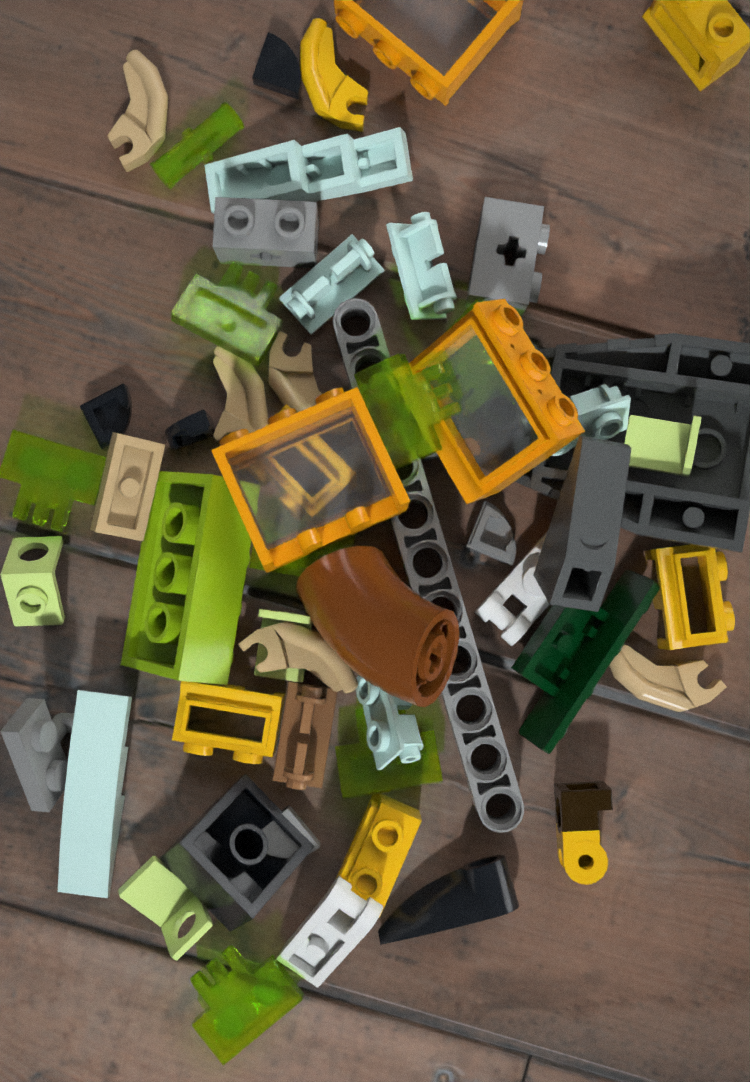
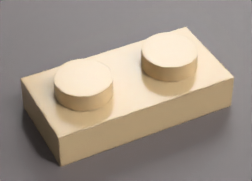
[90,432,165,541]

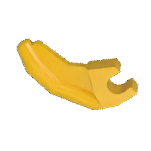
[299,18,368,132]

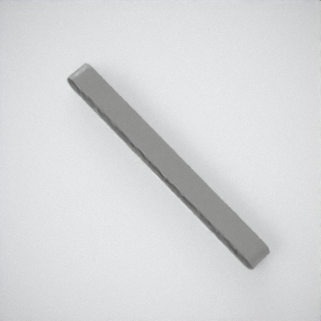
[333,298,524,833]

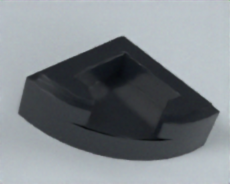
[252,32,302,100]
[80,383,132,451]
[165,409,215,451]

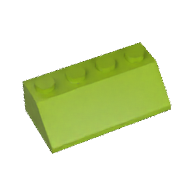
[121,471,261,685]

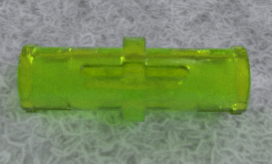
[149,102,245,190]

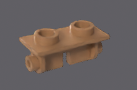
[273,681,338,790]

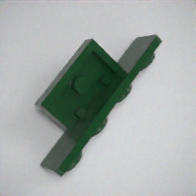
[511,569,660,754]

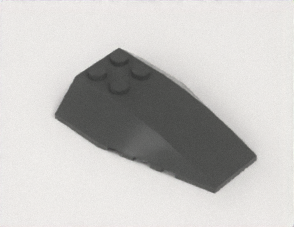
[452,333,750,553]

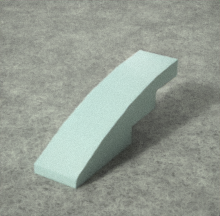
[204,127,413,214]
[58,690,132,898]

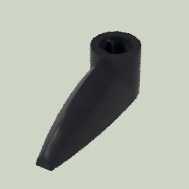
[378,855,520,945]

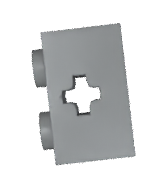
[212,197,319,268]
[465,197,550,316]

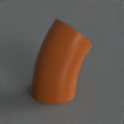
[295,546,459,708]

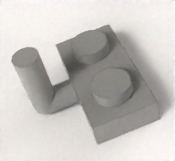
[0,698,74,812]

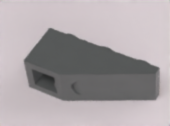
[533,435,632,612]

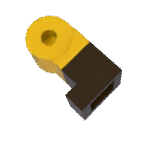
[554,781,613,885]

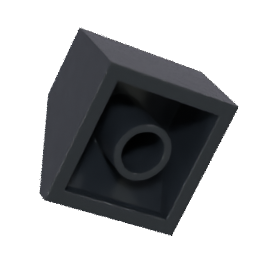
[159,774,315,932]

